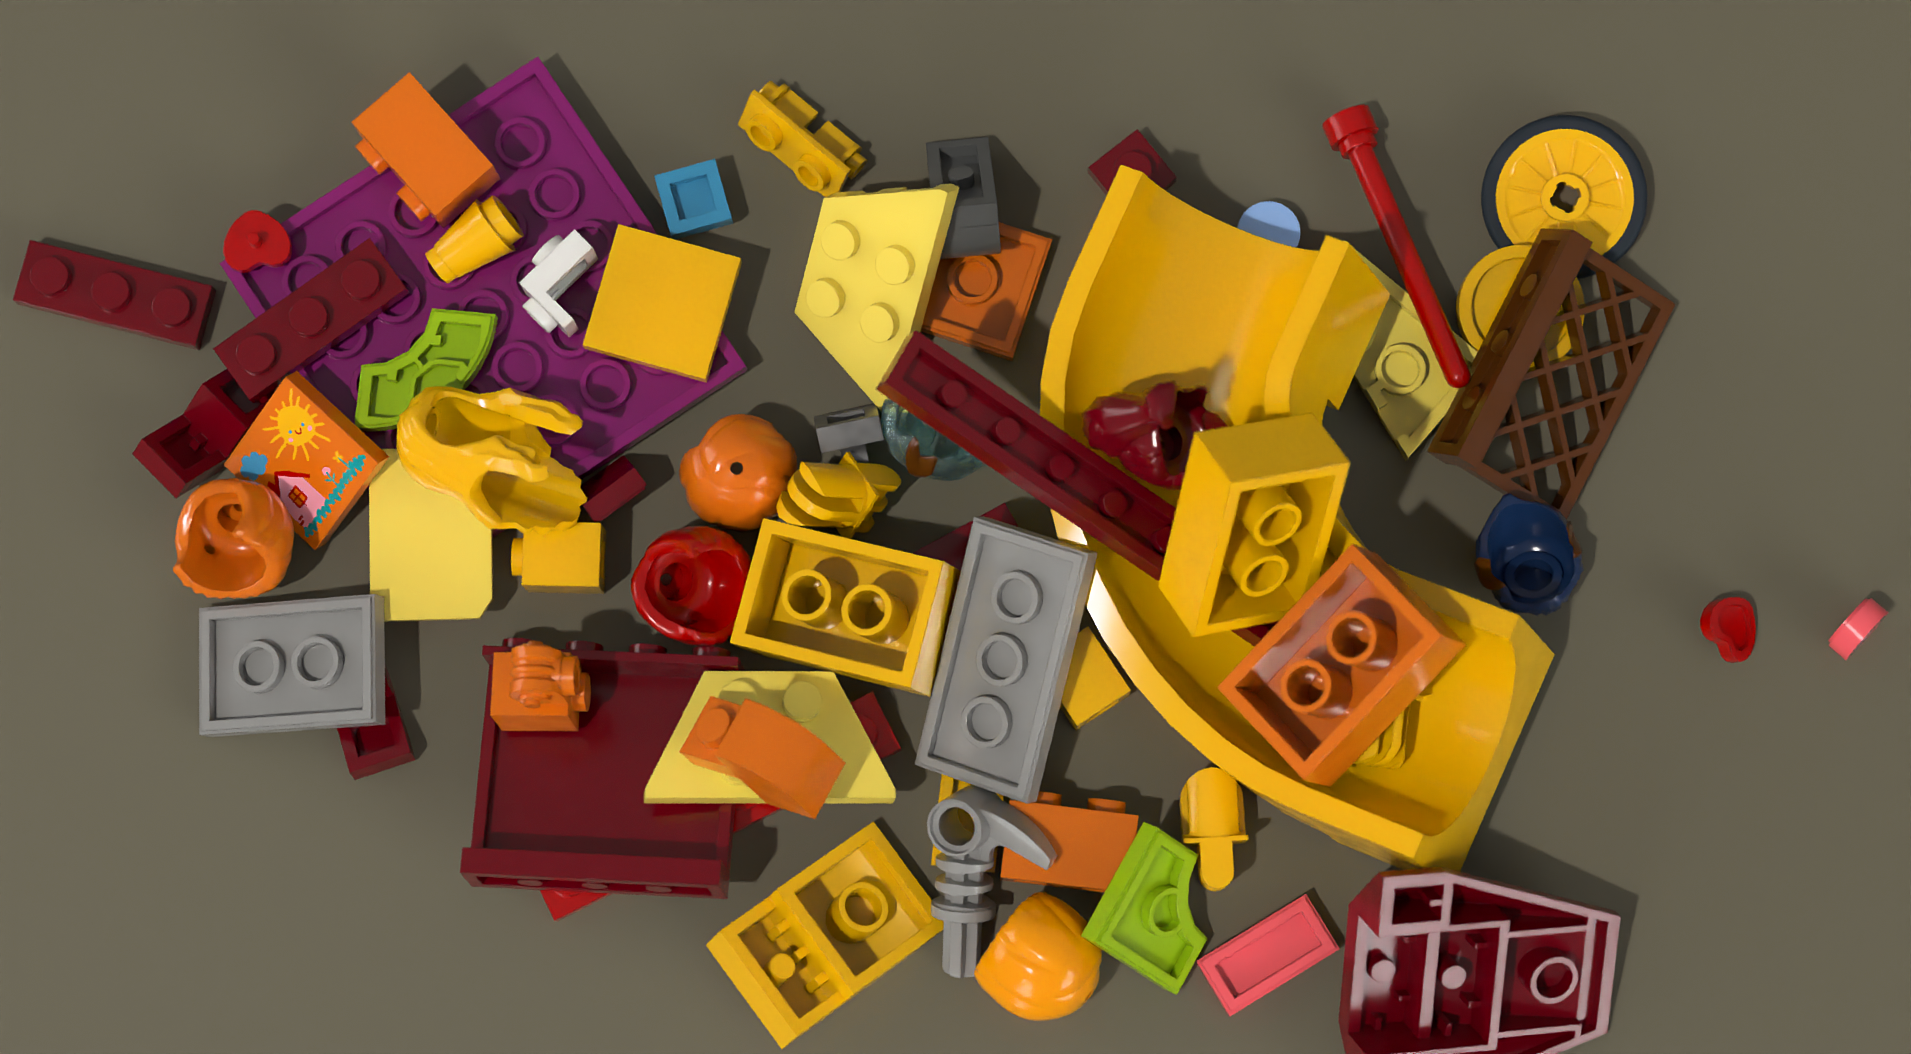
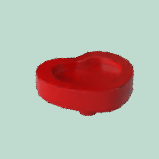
[223,210,292,273]
[1700,597,1756,663]

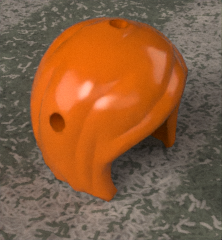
[679,414,798,532]
[173,478,294,599]

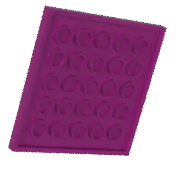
[219,56,747,538]

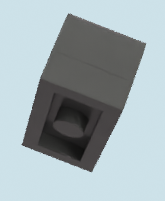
[926,137,1001,259]

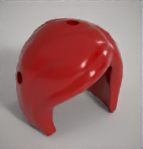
[631,526,752,646]

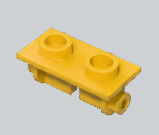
[738,80,867,197]

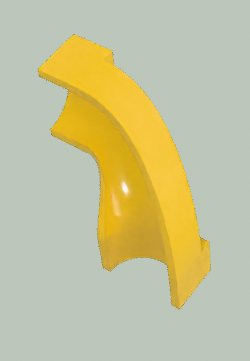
[1040,165,1555,872]

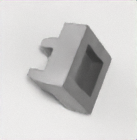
[814,404,884,463]

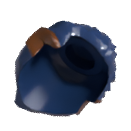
[1474,493,1584,616]

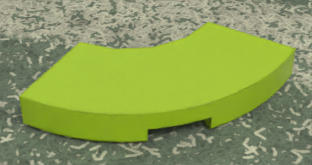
[355,308,498,432]

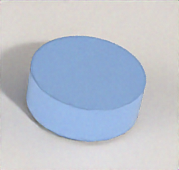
[1237,201,1300,248]

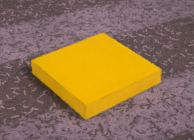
[582,224,742,383]

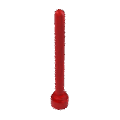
[1322,105,1471,389]

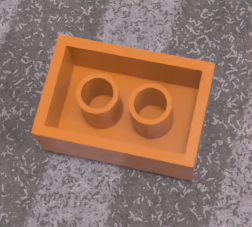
[1217,544,1467,787]

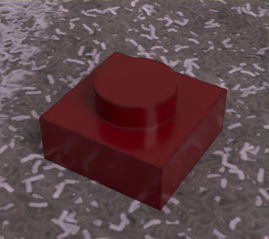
[1087,129,1177,196]

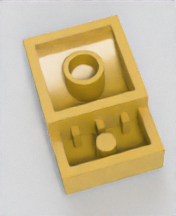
[706,821,944,1049]

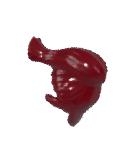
[1082,380,1228,491]

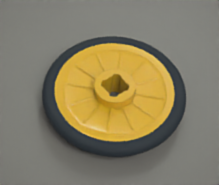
[1481,115,1648,279]

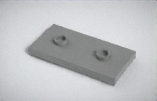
[914,516,1098,804]

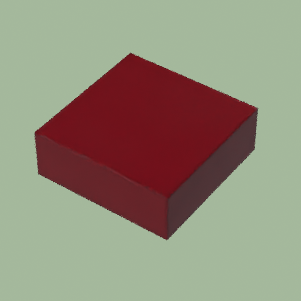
[580,454,647,522]

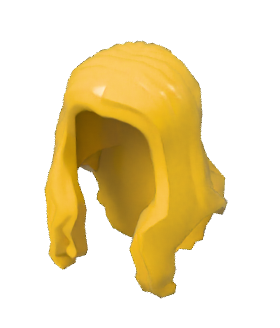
[397,386,587,536]

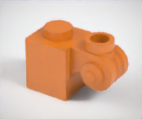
[490,641,591,731]

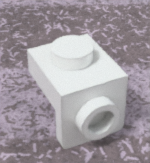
[519,229,598,338]

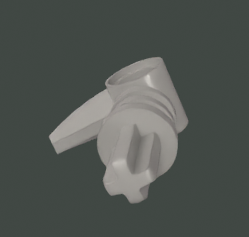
[927,785,1057,978]

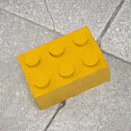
[1158,413,1350,637]
[730,518,961,697]

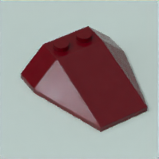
[1338,867,1621,1054]

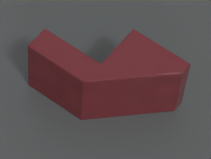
[132,369,275,499]

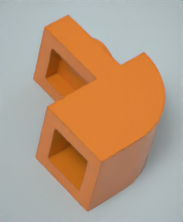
[680,696,845,819]

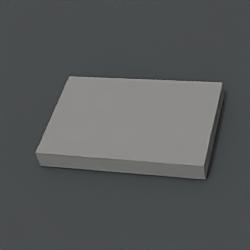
[199,594,385,737]

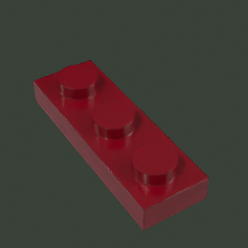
[213,238,409,404]
[13,240,216,350]

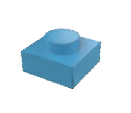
[654,159,733,240]

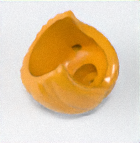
[974,892,1102,1021]

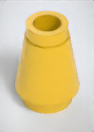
[425,195,524,284]

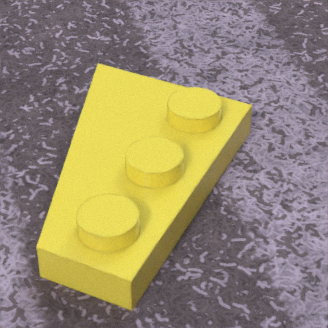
[1344,240,1477,461]

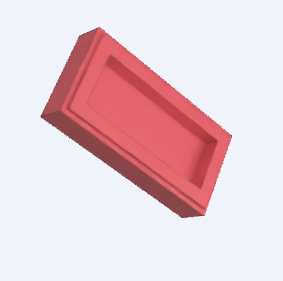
[1195,894,1340,1017]

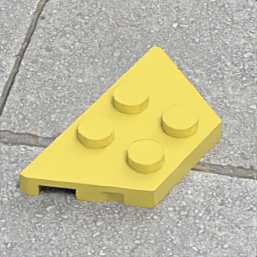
[794,183,960,413]
[644,671,896,803]

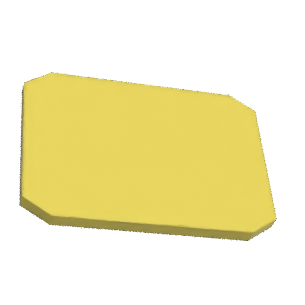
[369,449,493,622]

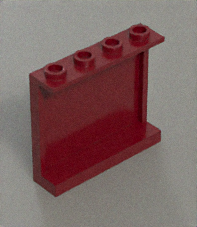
[460,638,745,899]

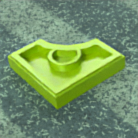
[1081,822,1208,995]

